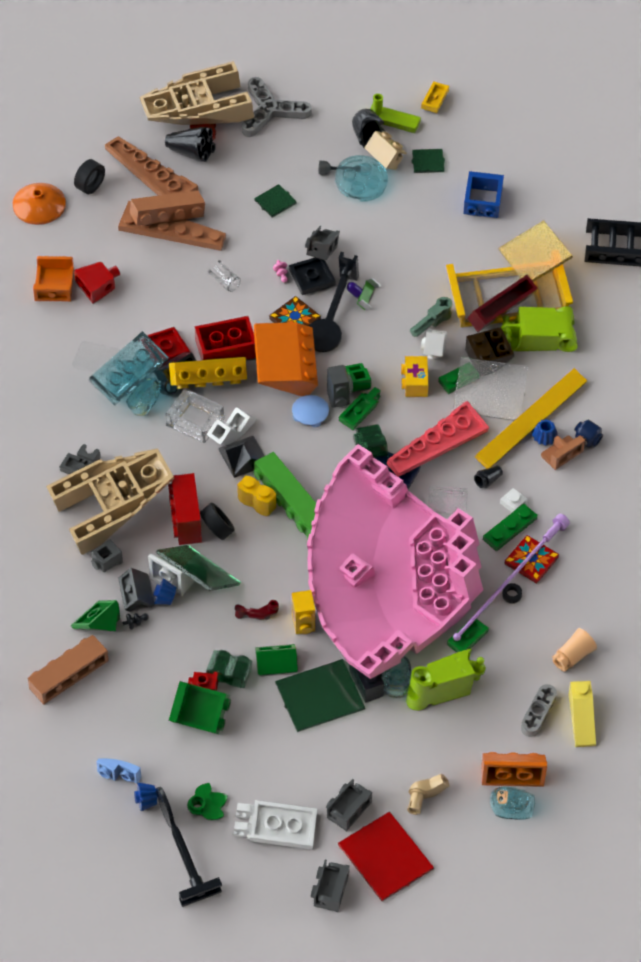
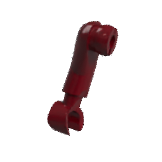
[234,600,279,620]

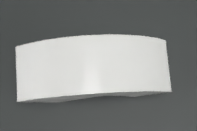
[207,407,256,445]

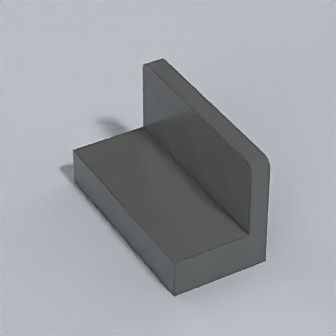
[118,568,155,612]

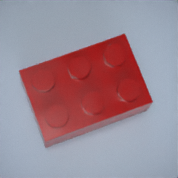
[194,316,256,360]
[168,473,202,545]

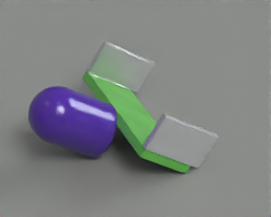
[346,278,381,310]

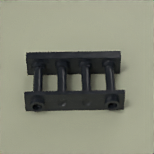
[584,218,641,267]

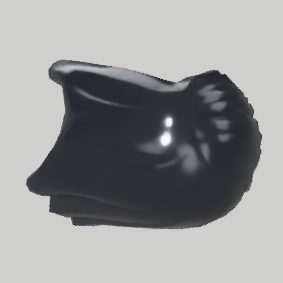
[352,109,386,148]

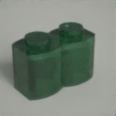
[353,424,388,458]
[206,650,252,688]

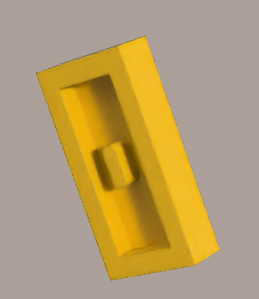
[421,81,449,113]

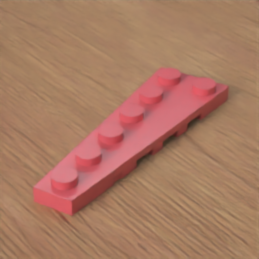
[387,401,489,477]

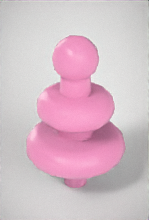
[273,260,288,283]

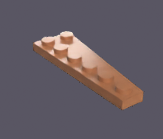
[105,136,198,195]
[118,201,226,251]

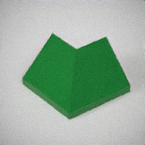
[71,600,121,632]

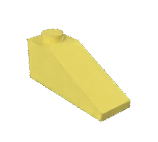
[568,681,596,747]

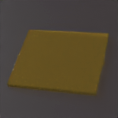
[498,220,573,282]

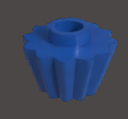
[532,419,558,446]
[153,578,177,605]
[134,783,157,811]

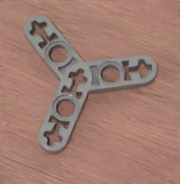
[242,77,312,137]

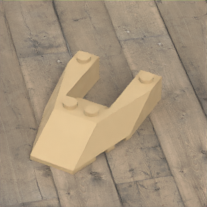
[139,61,254,125]
[46,448,174,555]

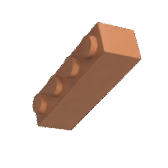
[130,190,205,226]
[27,635,109,705]

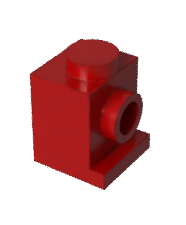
[188,672,218,691]

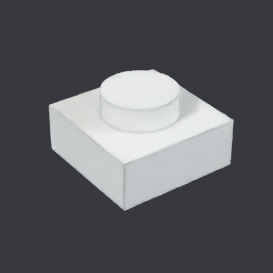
[500,488,527,512]

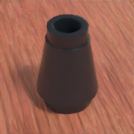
[474,465,503,488]

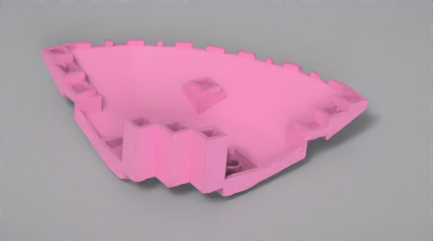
[307,444,483,679]

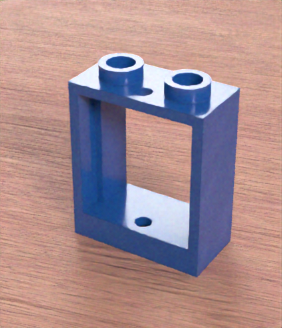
[463,171,504,218]

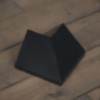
[219,436,265,478]

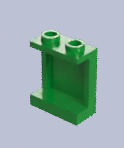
[168,681,231,734]

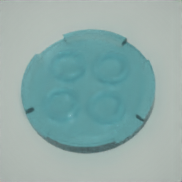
[335,155,388,201]

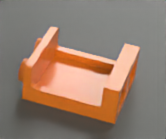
[33,256,74,302]

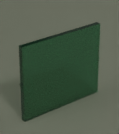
[156,545,241,591]
[275,659,365,732]

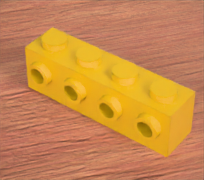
[169,357,247,389]

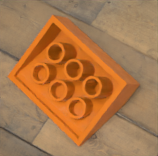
[253,322,318,396]

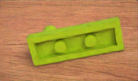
[370,93,421,133]

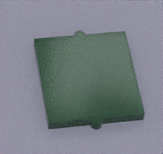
[411,149,445,173]
[254,184,296,217]

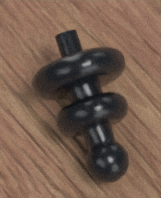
[122,613,149,630]

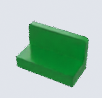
[255,644,298,675]

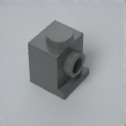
[91,539,123,572]

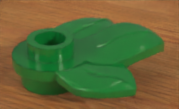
[187,783,228,820]

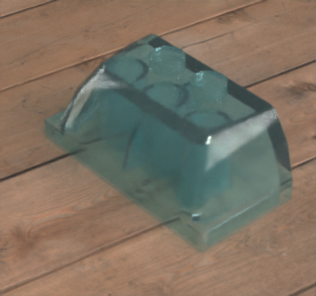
[89,331,169,406]

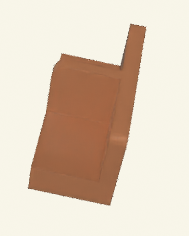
[541,435,585,470]

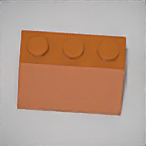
[481,752,547,787]

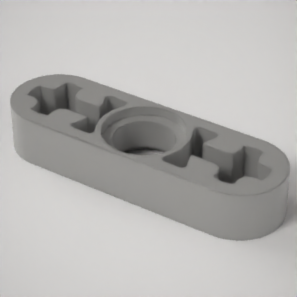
[521,684,557,737]

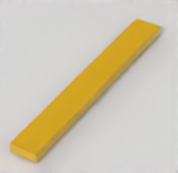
[475,368,587,468]

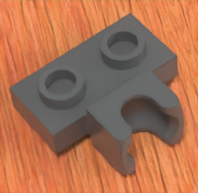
[59,444,101,474]

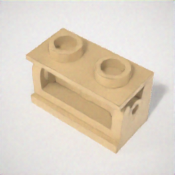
[365,131,407,170]

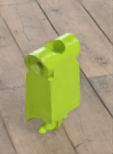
[501,306,578,352]
[406,649,486,711]

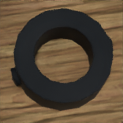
[502,583,522,603]

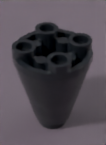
[165,127,216,162]

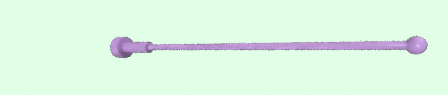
[453,514,570,641]

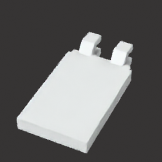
[233,800,317,850]

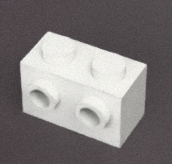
[421,329,447,359]

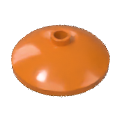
[12,183,66,225]

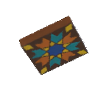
[269,296,321,326]

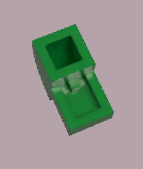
[345,363,371,392]

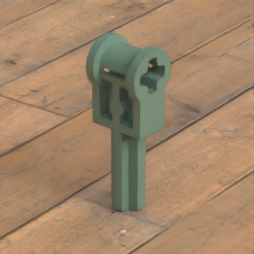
[410,297,452,337]

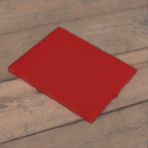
[338,811,434,901]

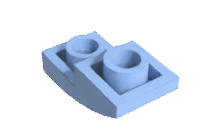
[96,758,141,784]

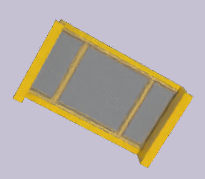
[446,251,573,327]

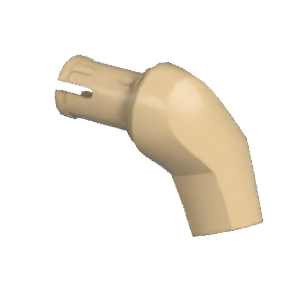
[407,774,450,815]

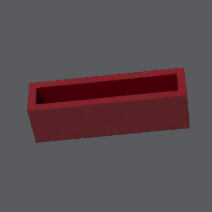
[467,274,538,332]

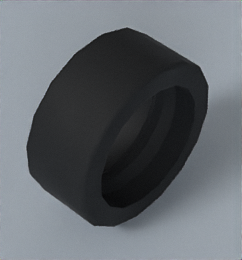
[74,159,105,195]
[200,503,235,540]

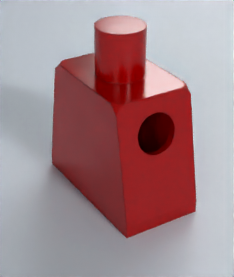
[74,262,120,304]

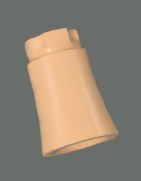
[552,628,597,672]

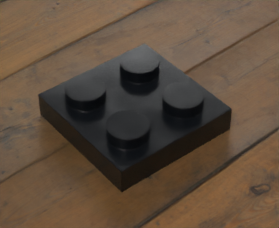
[289,257,336,295]

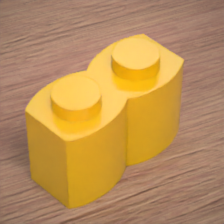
[237,475,276,516]

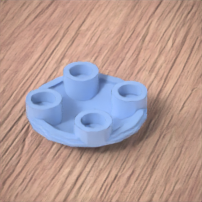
[292,395,329,427]

